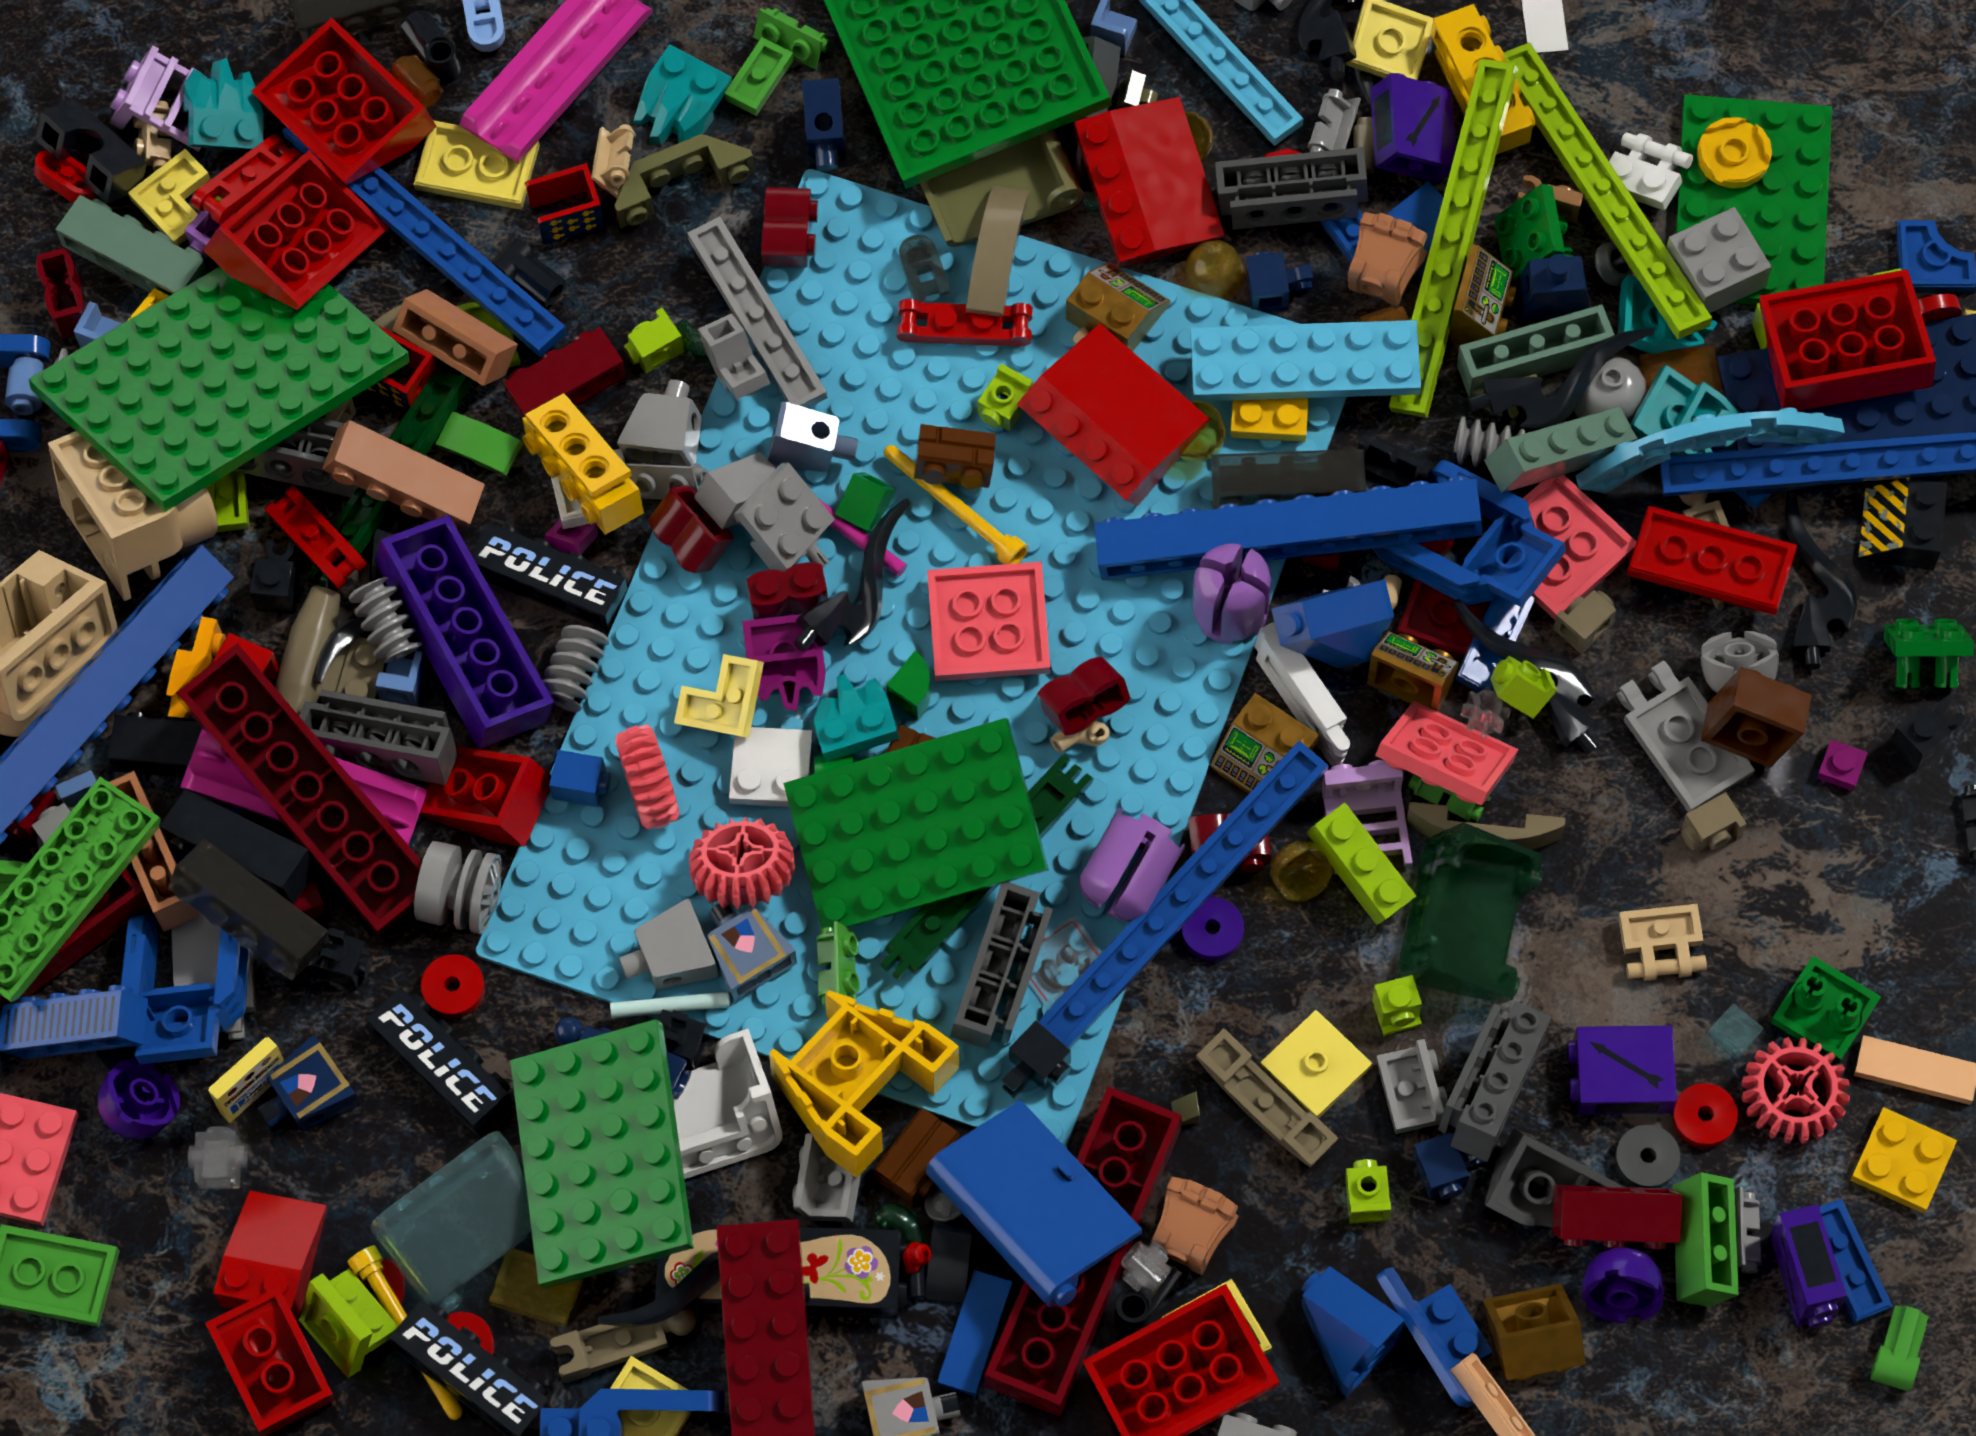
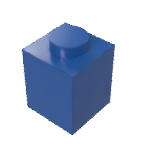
[549,750,611,807]

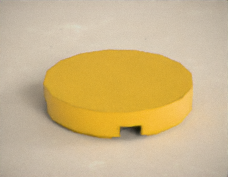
[1697,117,1772,189]

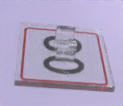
[1013,913,1102,1010]

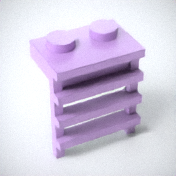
[109,46,201,152]
[1321,760,1412,874]

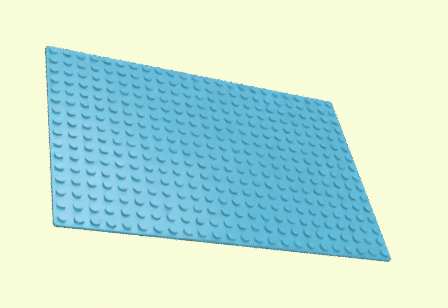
[476,169,1347,1148]

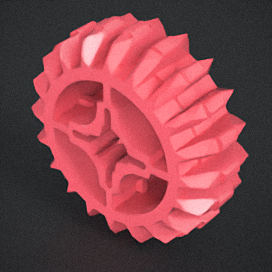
[615,724,680,830]
[689,816,795,911]
[1741,1037,1850,1144]

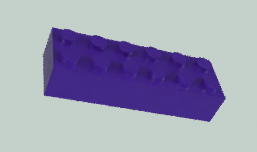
[374,515,554,749]

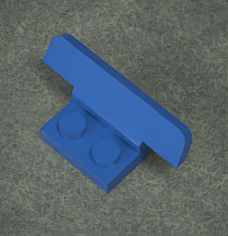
[1377,1267,1493,1408]

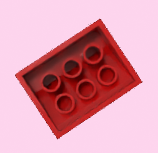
[251,17,437,185]
[1074,97,1225,269]
[203,150,389,310]
[1759,269,1936,411]
[1017,323,1211,506]
[1082,1284,1281,1436]

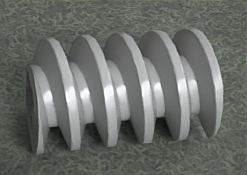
[1454,416,1525,470]
[348,577,422,664]
[542,625,610,712]

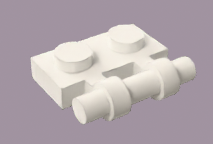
[1609,132,1693,211]

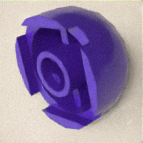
[97,1058,180,1140]
[1582,1247,1663,1323]

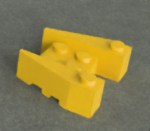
[769,990,959,1178]

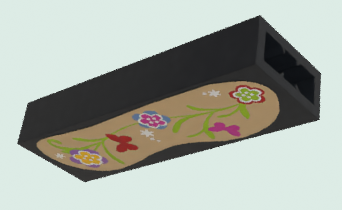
[655,1224,909,1319]

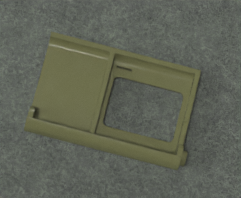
[920,129,1085,247]

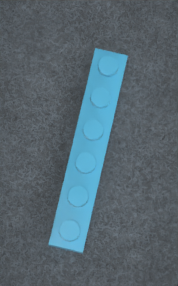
[1138,0,1303,146]

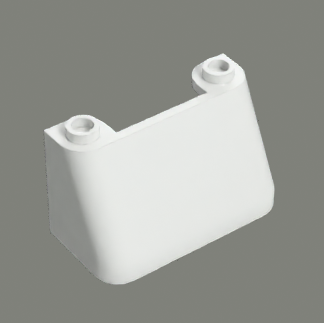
[673,1029,782,1179]

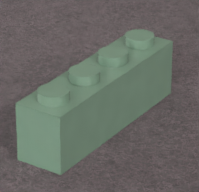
[55,195,208,296]
[1457,305,1614,397]
[1484,407,1637,493]

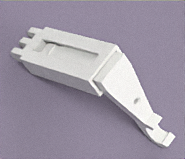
[1254,576,1360,766]

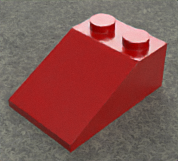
[419,746,551,847]
[213,1191,328,1321]
[205,1286,335,1436]

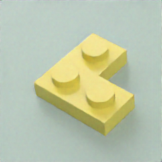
[128,149,210,246]
[674,654,764,738]

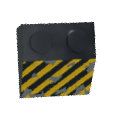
[1858,478,1947,570]

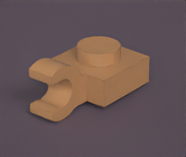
[1517,175,1584,224]

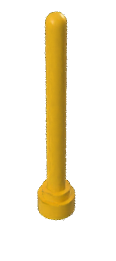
[883,445,1029,564]
[347,1245,463,1420]

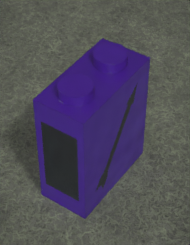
[1370,73,1456,183]
[1567,1025,1677,1115]
[1769,1204,1847,1329]

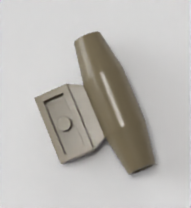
[274,586,386,715]

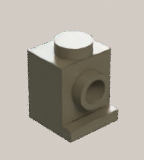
[1553,590,1616,654]
[1681,792,1747,853]

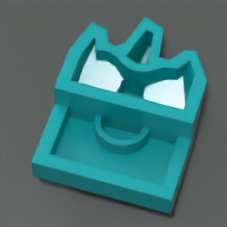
[633,44,732,145]
[184,58,264,151]
[1617,274,1717,354]
[1630,365,1738,455]
[813,674,900,762]

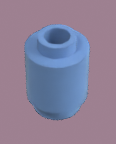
[5,357,44,415]

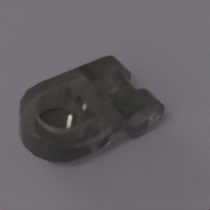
[899,235,950,302]

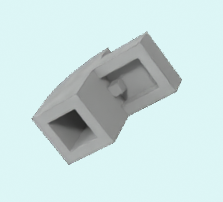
[698,313,770,400]

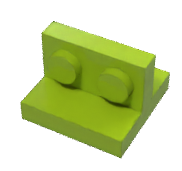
[298,1268,399,1378]

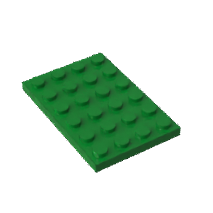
[1675,94,1832,305]
[783,718,1049,930]
[510,1019,694,1289]

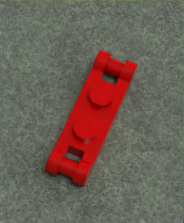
[191,134,304,225]
[896,299,1033,346]
[264,484,368,590]

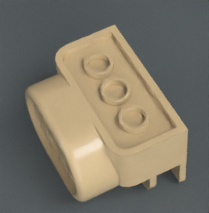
[48,431,218,601]
[0,550,117,737]

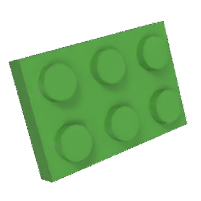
[0,1224,120,1327]

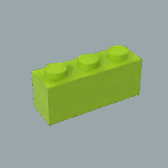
[1306,802,1416,925]

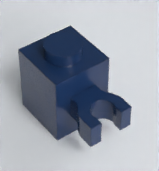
[1245,251,1313,312]
[1412,1132,1486,1200]

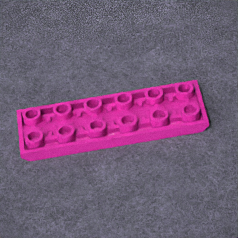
[460,0,653,163]
[180,729,428,845]

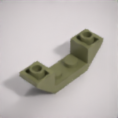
[614,134,755,229]

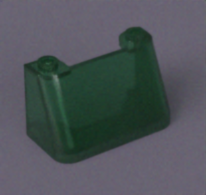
[1397,822,1543,1003]

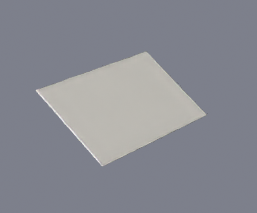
[1522,0,1569,53]

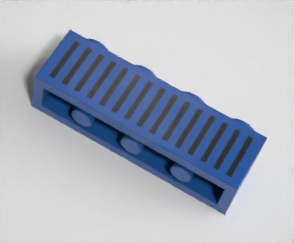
[0,985,148,1060]

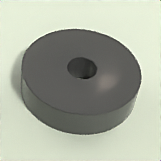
[1615,1125,1680,1188]

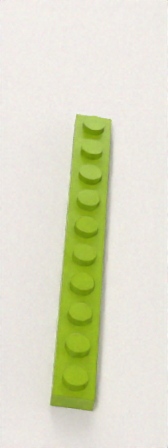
[1504,42,1712,340]
[1389,59,1518,418]

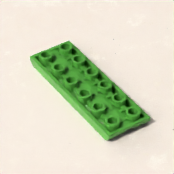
[0,776,161,1002]

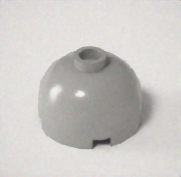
[1574,356,1647,424]
[1701,631,1779,693]

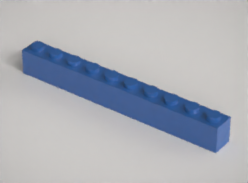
[1094,476,1483,580]
[0,545,234,844]

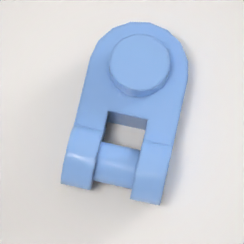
[463,0,505,52]

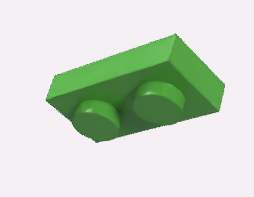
[724,37,794,116]

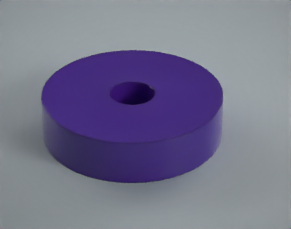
[1181,897,1244,961]

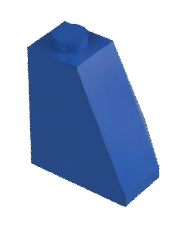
[1271,579,1394,668]
[1301,1266,1405,1398]

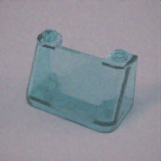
[370,1131,533,1314]

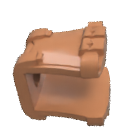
[1348,212,1428,306]
[1150,1177,1239,1275]

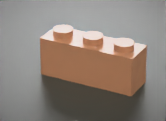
[392,289,518,386]

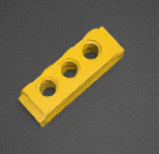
[1431,4,1535,154]
[522,393,644,535]

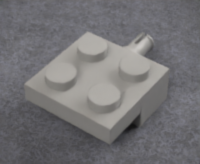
[734,462,835,571]

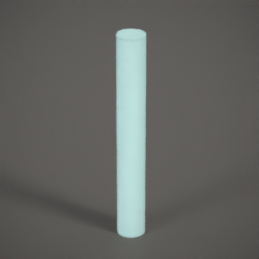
[610,991,730,1018]

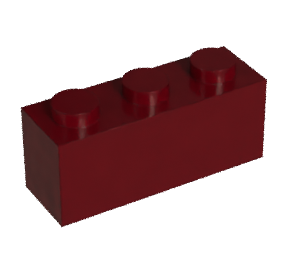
[503,327,626,421]
[1552,1185,1682,1249]

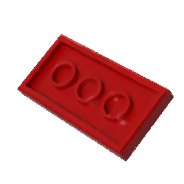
[1627,506,1797,615]

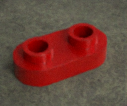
[34,150,98,203]

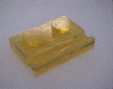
[489,1247,584,1328]

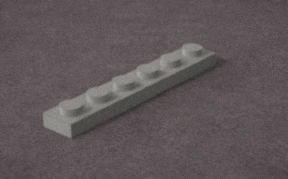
[687,216,827,408]

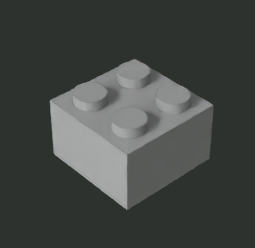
[1666,207,1772,313]

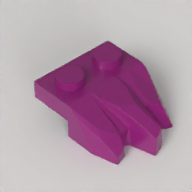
[742,614,826,711]

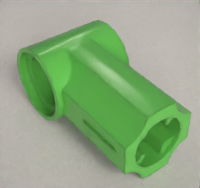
[1870,1306,1929,1392]

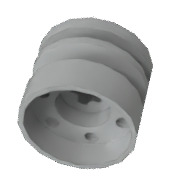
[414,841,501,934]

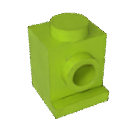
[623,308,684,374]
[977,363,1033,432]
[1490,656,1557,718]
[1372,975,1422,1036]
[1345,1159,1391,1224]

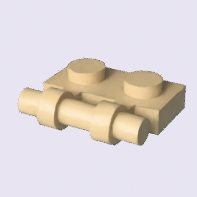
[1618,904,1707,981]

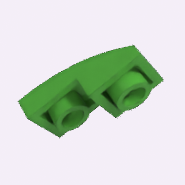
[436,411,523,476]

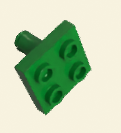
[1494,184,1574,285]
[1884,618,1974,688]
[1771,956,1881,1064]

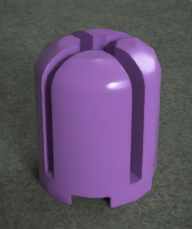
[1192,543,1271,644]
[1079,808,1185,921]

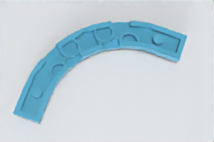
[1576,408,1845,494]

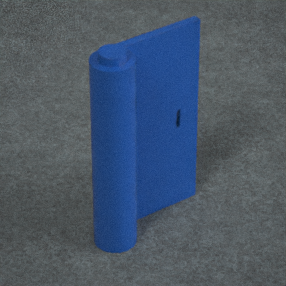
[926,1099,1142,1308]

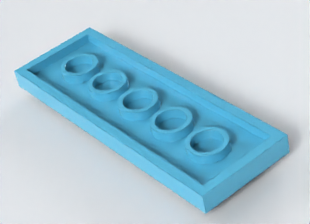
[1190,320,1421,402]

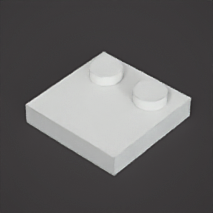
[729,727,813,807]

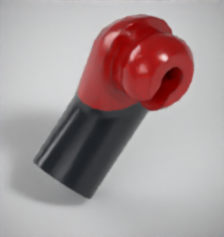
[902,1242,931,1297]

